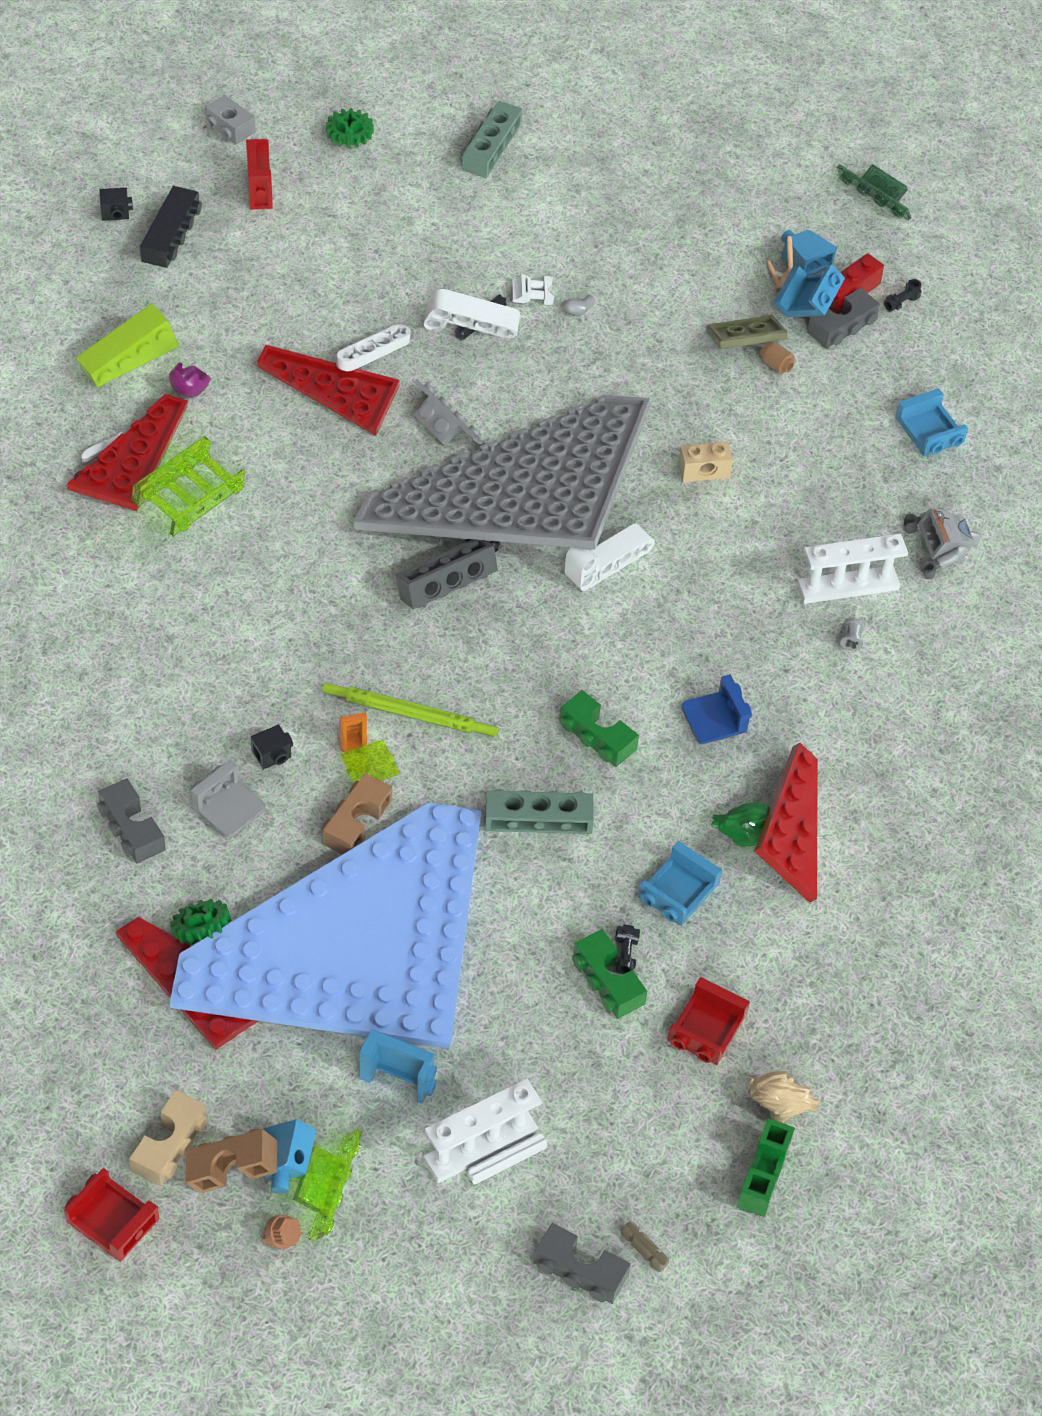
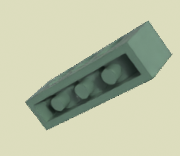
[460,101,522,179]
[485,789,594,834]

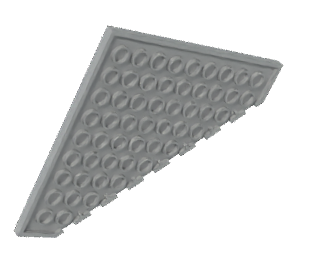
[353,395,650,549]

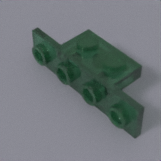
[837,164,911,221]

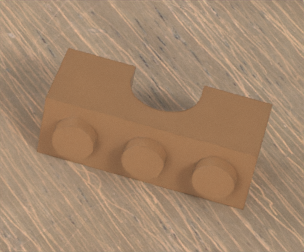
[321,773,393,854]
[185,1129,277,1193]

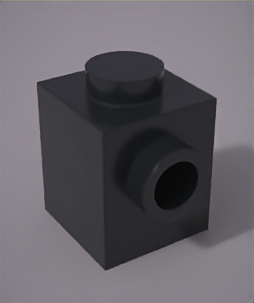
[99,187,133,221]
[250,724,293,770]

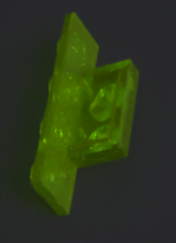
[293,1129,362,1241]

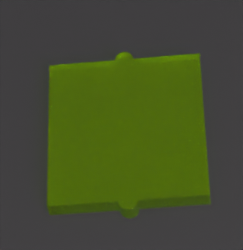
[341,740,400,782]

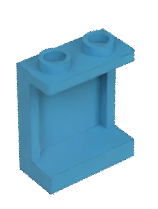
[773,265,845,317]
[895,388,968,456]
[638,841,722,926]
[359,1029,437,1103]

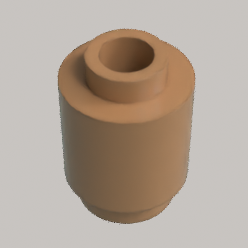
[760,342,795,374]

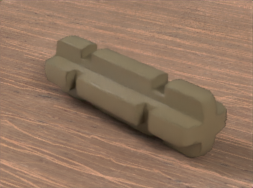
[621,1221,669,1272]

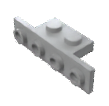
[413,379,485,446]

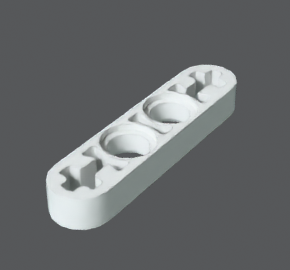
[336,324,411,371]

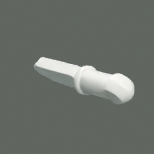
[81,432,125,462]

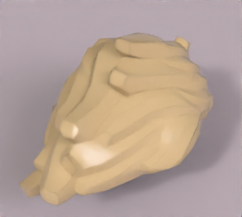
[748,1071,820,1123]

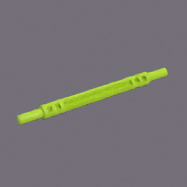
[322,682,499,737]

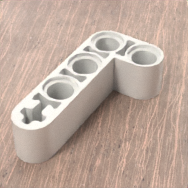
[423,289,520,338]
[565,524,655,591]

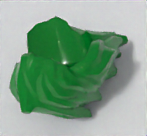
[711,802,770,847]

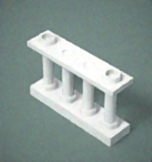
[797,534,908,604]
[424,1079,542,1183]

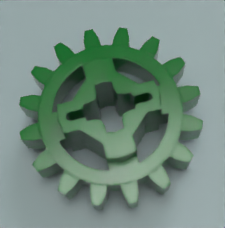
[326,108,374,148]
[170,899,232,945]

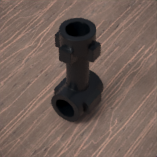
[884,279,922,312]
[614,924,640,974]

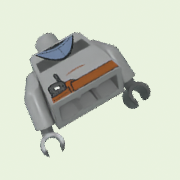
[904,507,980,579]

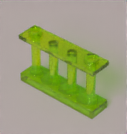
[132,436,246,537]

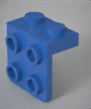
[681,674,752,744]

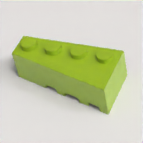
[75,303,180,388]

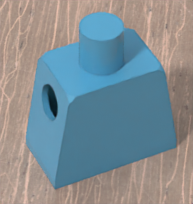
[781,230,837,274]
[263,1119,316,1194]

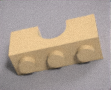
[129,1090,208,1186]

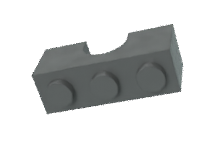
[807,288,880,349]
[97,778,166,864]
[534,1223,631,1304]

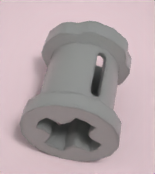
[840,617,865,651]

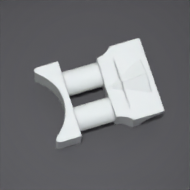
[512,274,554,305]

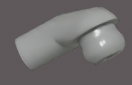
[561,295,596,316]

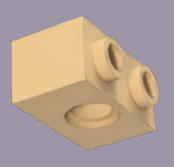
[678,441,733,482]

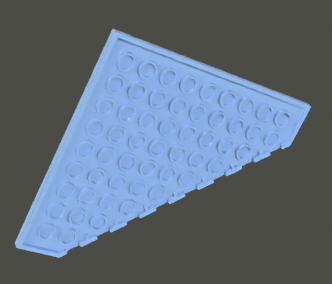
[170,803,481,1048]

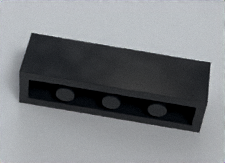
[140,185,202,268]

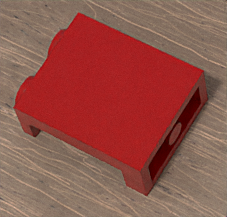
[246,139,273,210]
[667,977,750,1065]
[64,1168,160,1262]

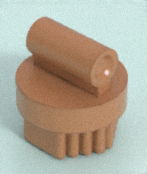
[262,1215,302,1249]

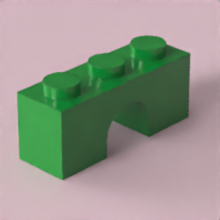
[559,690,639,767]
[572,929,648,1019]
[737,1118,795,1217]

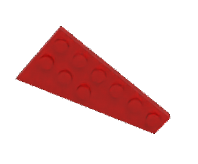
[257,345,400,436]
[67,394,188,511]
[754,743,818,902]
[116,917,258,1050]

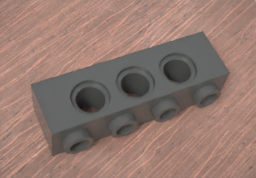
[396,539,498,609]

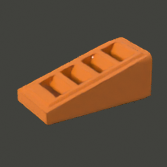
[337,712,367,752]

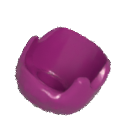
[169,362,211,398]

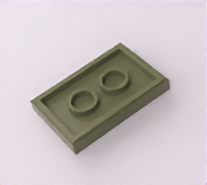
[707,315,788,349]

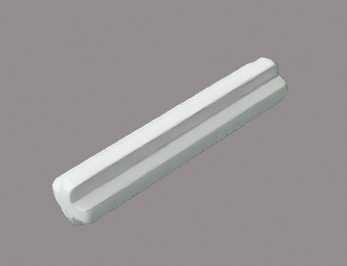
[468,1133,547,1184]

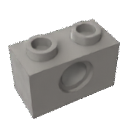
[205,95,255,145]

